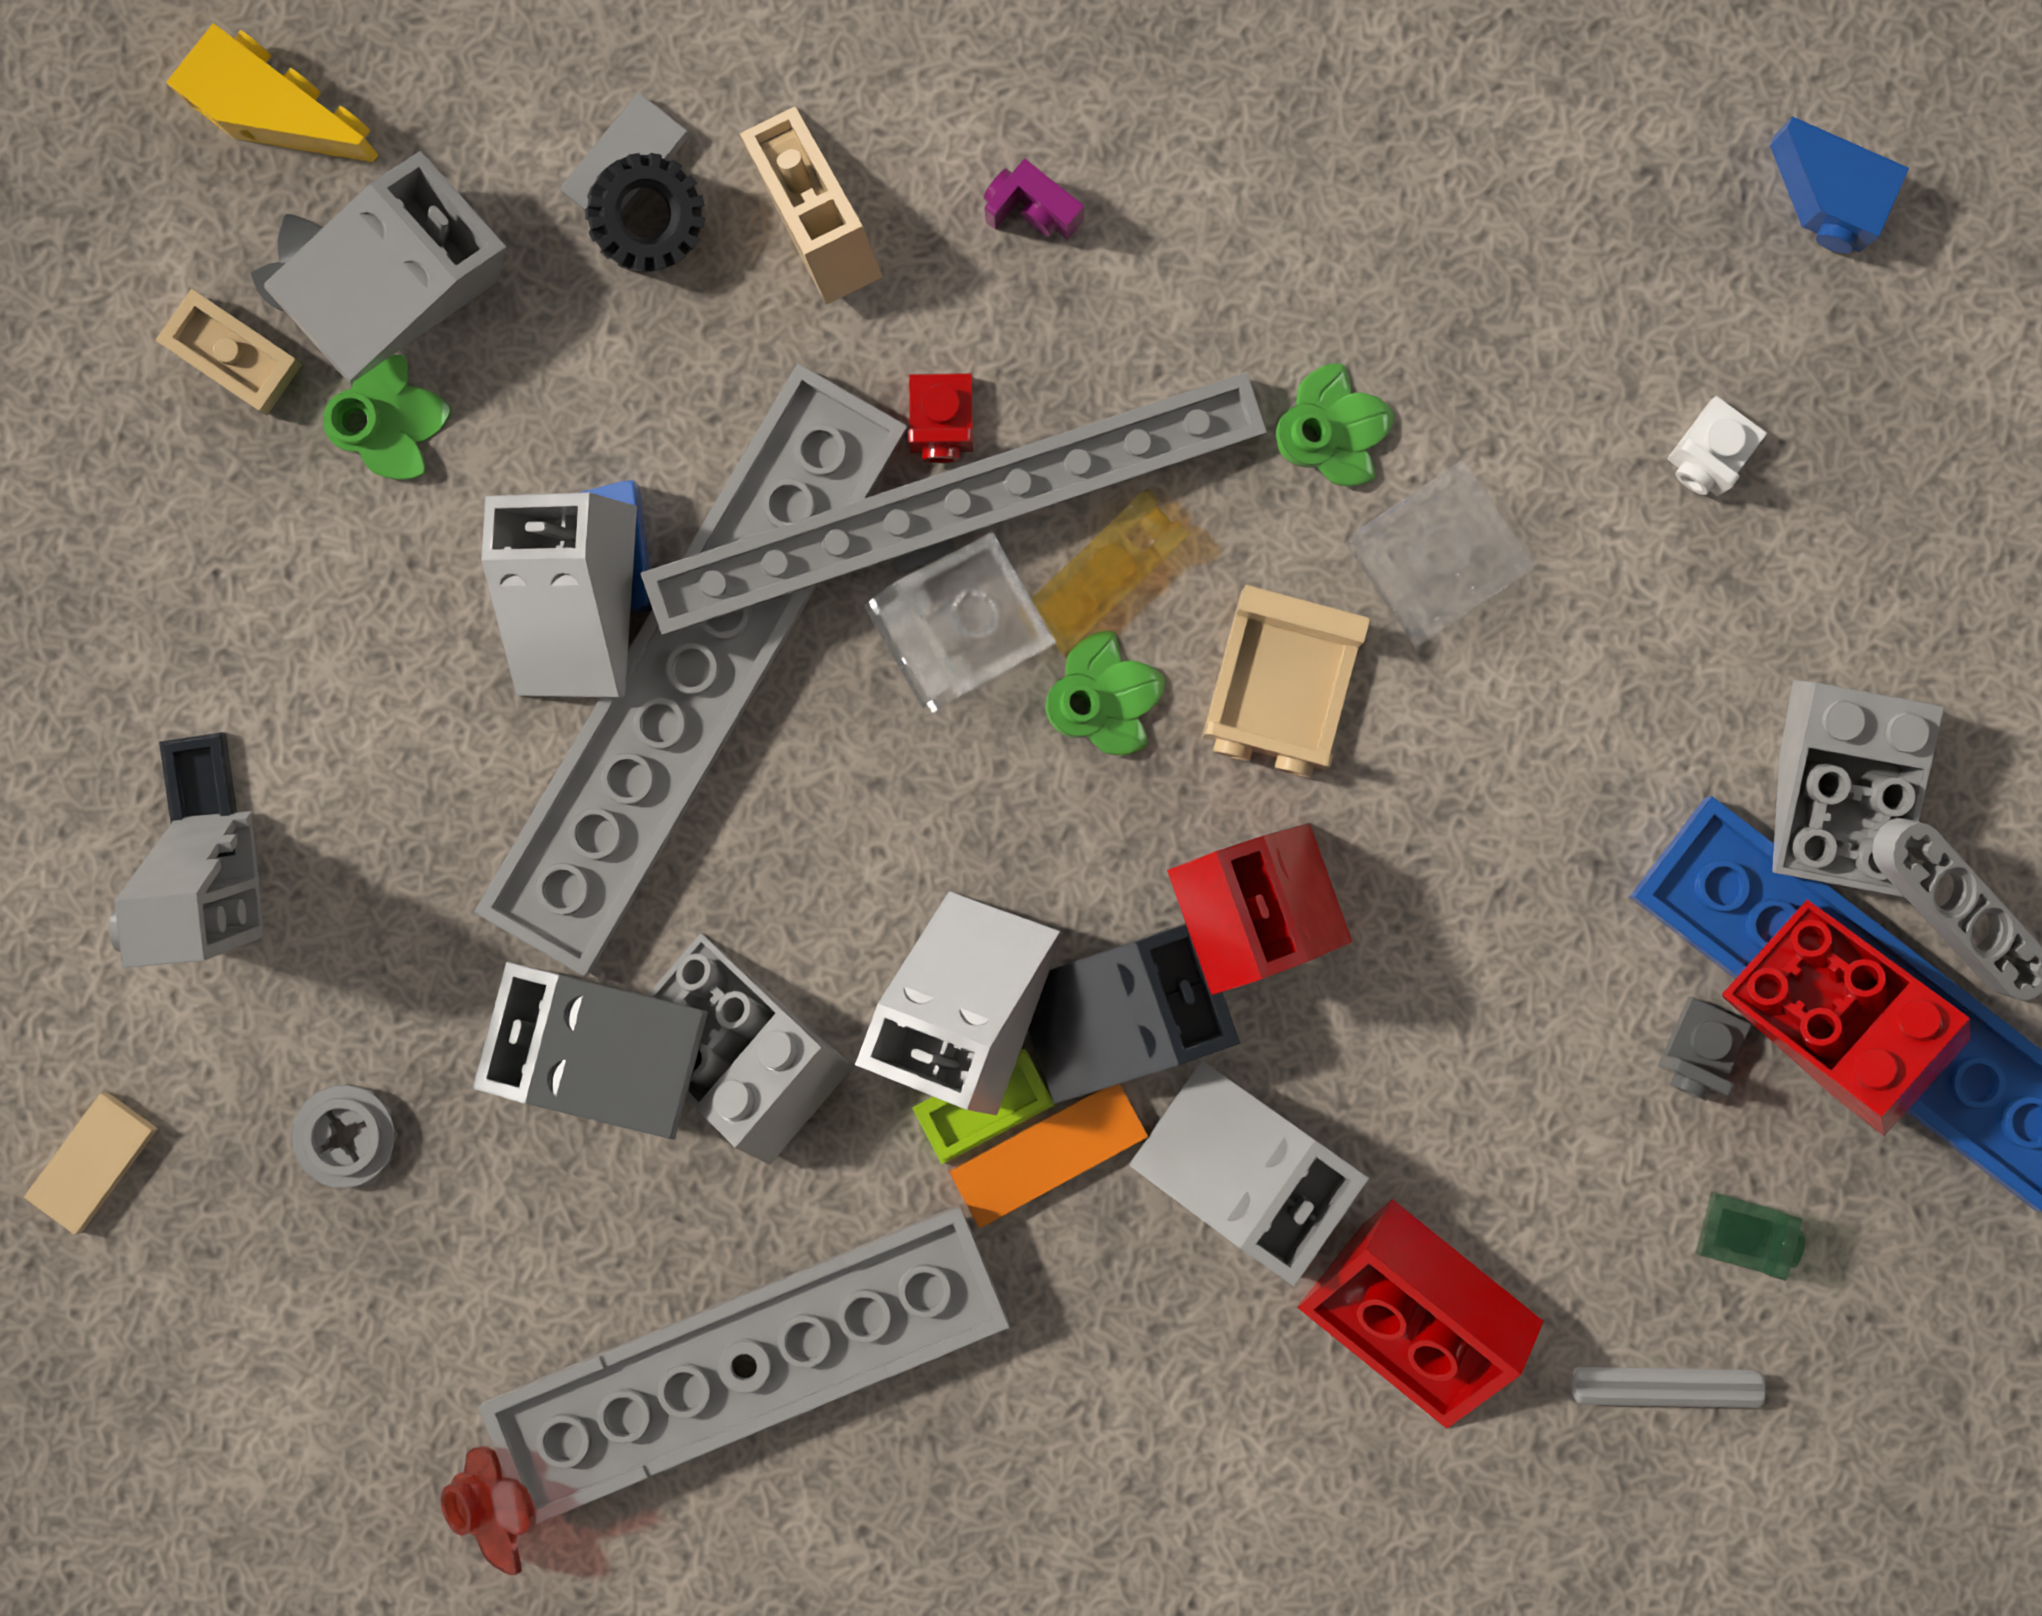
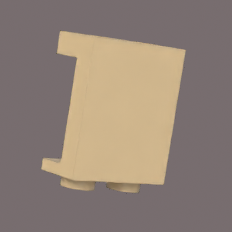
[1202,585,1370,778]

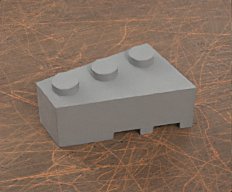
[109,811,263,968]

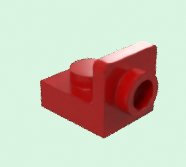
[908,373,973,464]

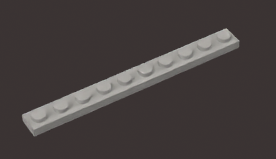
[640,372,1267,636]

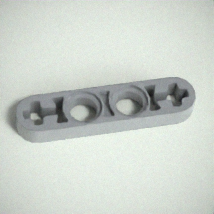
[1872,818,2042,1001]

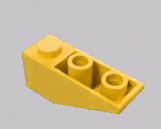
[166,23,378,162]

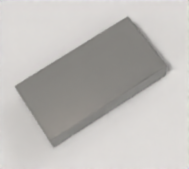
[559,92,690,219]

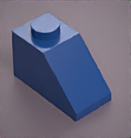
[1770,116,1909,254]

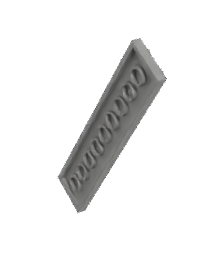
[474,363,908,977]

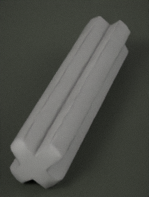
[1571,1367,1765,1408]

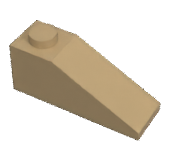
[739,106,883,305]

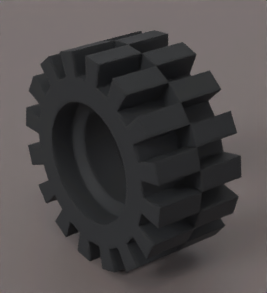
[585,152,705,272]

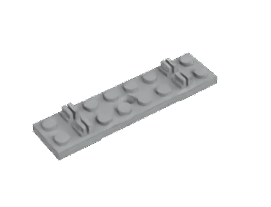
[478,1204,1010,1528]

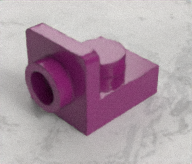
[983,158,1084,240]

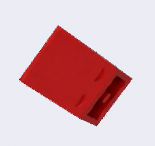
[1167,823,1353,995]
[1722,899,1970,1136]

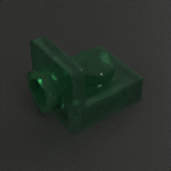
[1695,1191,1805,1281]

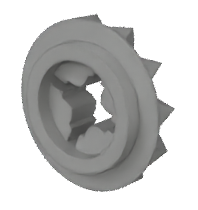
[292,1084,398,1188]

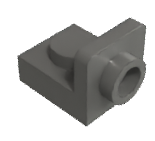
[1657,997,1751,1101]

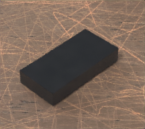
[159,732,237,858]

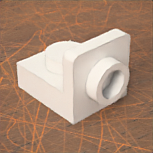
[1667,396,1767,496]

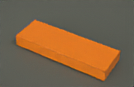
[949,1084,1148,1229]

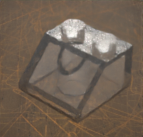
[864,532,1056,717]

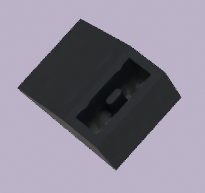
[1028,922,1241,1104]

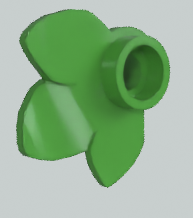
[323,355,452,480]
[1276,364,1394,487]
[1045,631,1166,756]

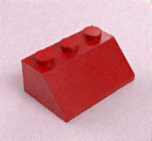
[1297,1199,1544,1429]

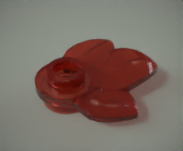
[440,1446,537,1575]

